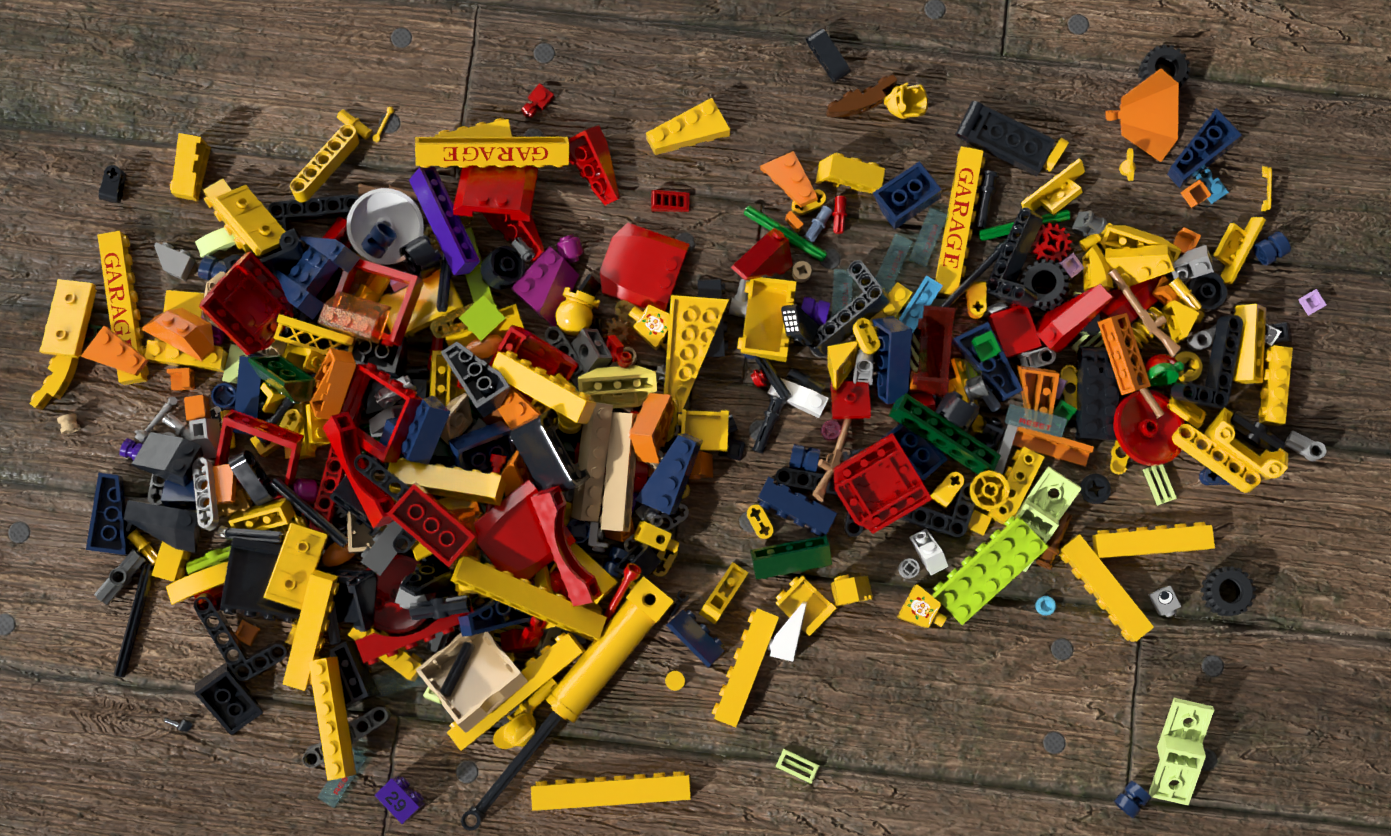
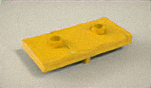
[214,185,286,256]
[39,279,96,358]
[263,523,328,610]

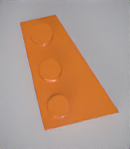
[760,151,818,208]
[81,326,149,376]

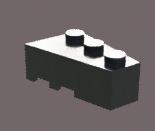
[366,377,429,417]
[329,475,382,537]
[330,640,379,710]

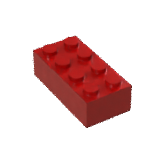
[387,482,477,567]

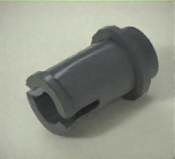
[512,237,535,261]

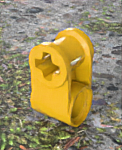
[965,281,987,319]
[931,472,964,509]

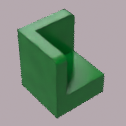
[971,331,1001,362]
[1051,400,1077,429]

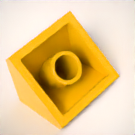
[1162,300,1199,343]
[827,342,858,391]

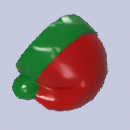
[1145,354,1184,386]

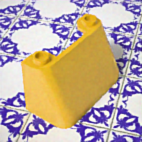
[378,269,466,337]
[737,277,796,362]
[1204,408,1288,481]

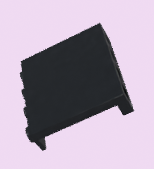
[220,537,301,624]

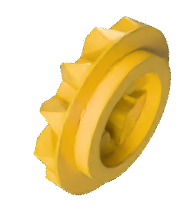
[1175,351,1202,382]

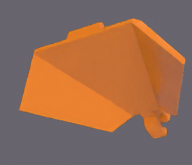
[1105,68,1179,162]

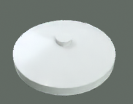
[346,188,424,265]

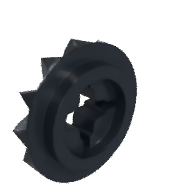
[1080,474,1111,504]

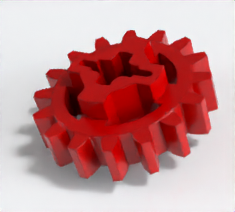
[1031,223,1072,263]

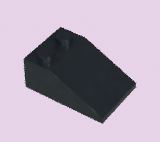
[132,432,203,487]
[194,662,263,735]

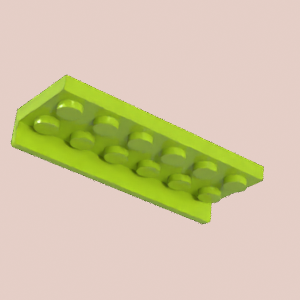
[932,515,1049,625]

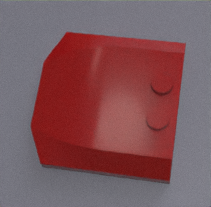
[453,165,538,222]
[600,223,690,312]
[199,251,294,355]
[489,325,578,403]
[833,433,932,534]
[473,480,576,580]

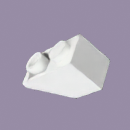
[909,529,948,575]

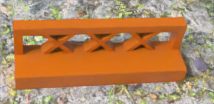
[1098,313,1151,395]
[1012,425,1094,467]

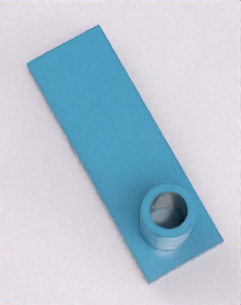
[899,275,943,332]

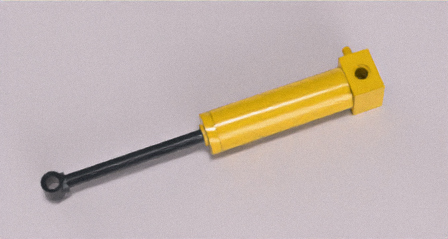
[461,576,674,831]

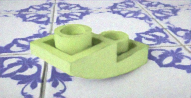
[195,228,235,258]

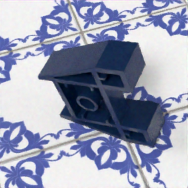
[275,237,360,320]

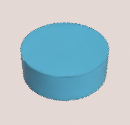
[1035,596,1056,616]

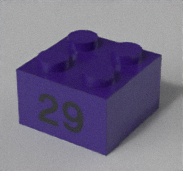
[374,776,425,824]

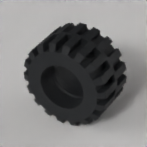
[1138,45,1190,89]
[1020,259,1072,311]
[1200,566,1256,616]

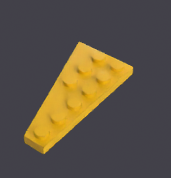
[664,295,729,412]

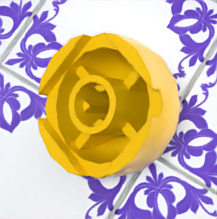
[969,470,1010,510]

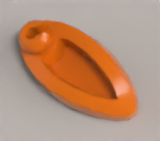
[465,334,503,359]
[322,537,356,567]

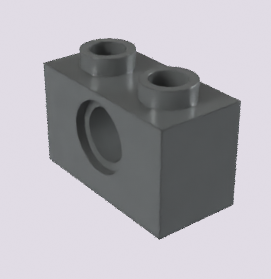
[571,328,613,373]

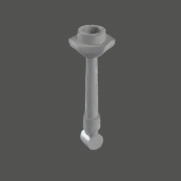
[134,396,177,444]

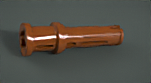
[1036,512,1073,570]

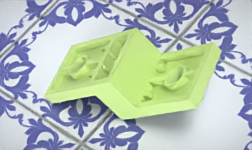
[1015,466,1081,572]
[1149,698,1214,805]

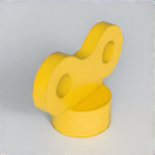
[1119,148,1136,181]

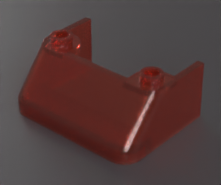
[913,305,956,397]

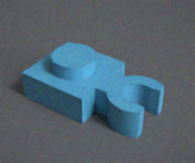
[1196,168,1229,204]

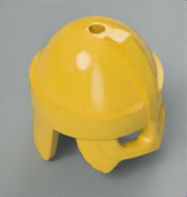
[884,83,928,119]

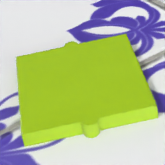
[459,295,505,341]

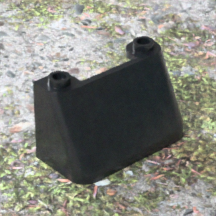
[223,229,308,280]
[510,409,590,493]
[319,569,378,632]

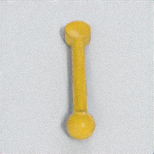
[373,107,394,143]

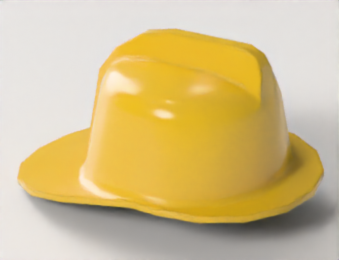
[493,713,536,749]

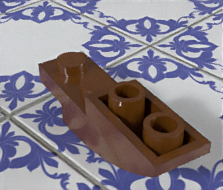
[826,74,897,117]

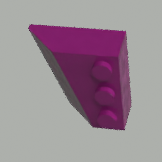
[511,246,579,327]

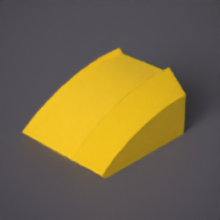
[1082,243,1113,292]

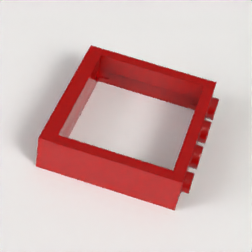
[325,259,424,347]
[339,363,422,463]
[215,409,304,500]

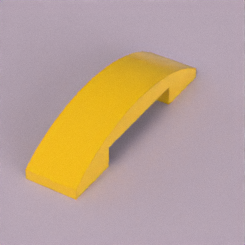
[166,562,228,605]

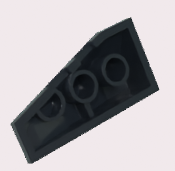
[325,332,408,378]
[441,342,511,418]
[124,500,202,553]
[400,554,460,597]

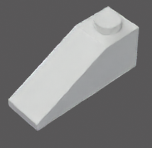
[767,378,828,418]
[768,601,807,662]

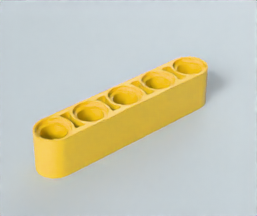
[290,124,359,202]
[1172,424,1261,493]

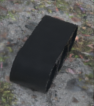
[806,28,851,82]
[229,450,278,506]

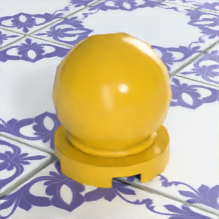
[555,287,600,336]

